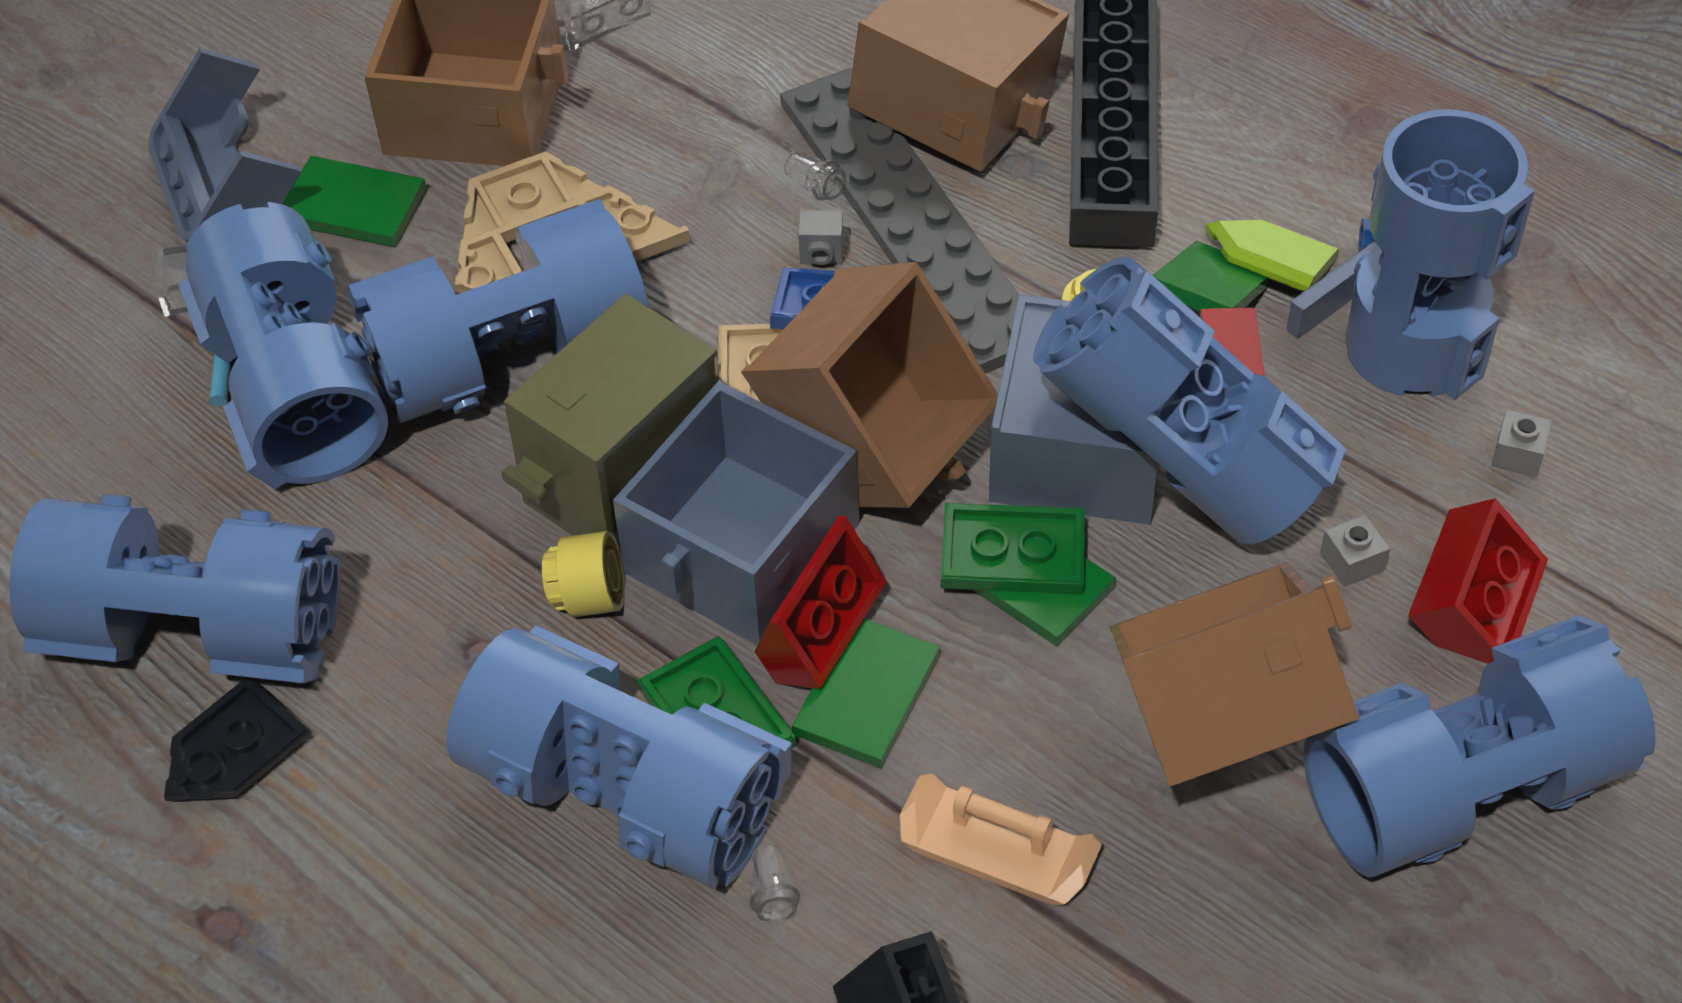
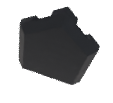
[164,677,311,801]

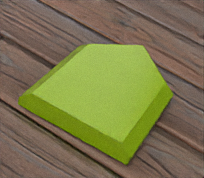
[1205,220,1339,292]

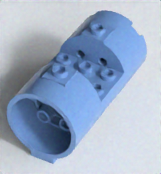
[1345,109,1535,400]
[348,198,649,424]
[178,202,388,489]
[1033,257,1346,544]
[10,494,341,683]
[1304,615,1655,877]
[446,625,792,890]

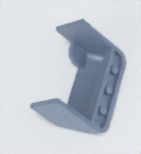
[149,48,302,241]

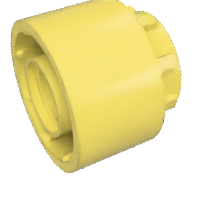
[542,531,625,617]

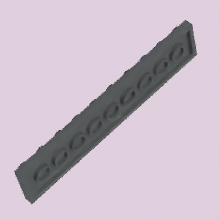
[780,67,1019,374]

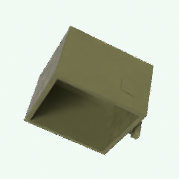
[501,293,717,553]

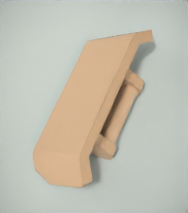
[899,774,1102,905]

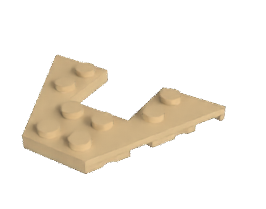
[455,151,690,295]

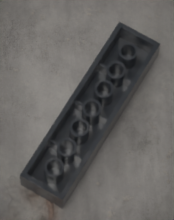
[1069,0,1158,247]

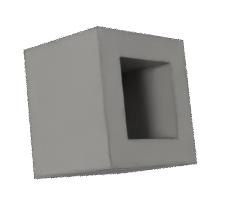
[798,210,844,265]
[1491,409,1552,477]
[1320,514,1390,587]

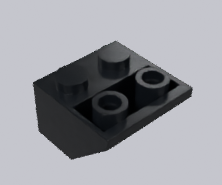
[833,931,960,1003]

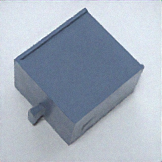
[989,294,1160,525]
[613,381,859,645]

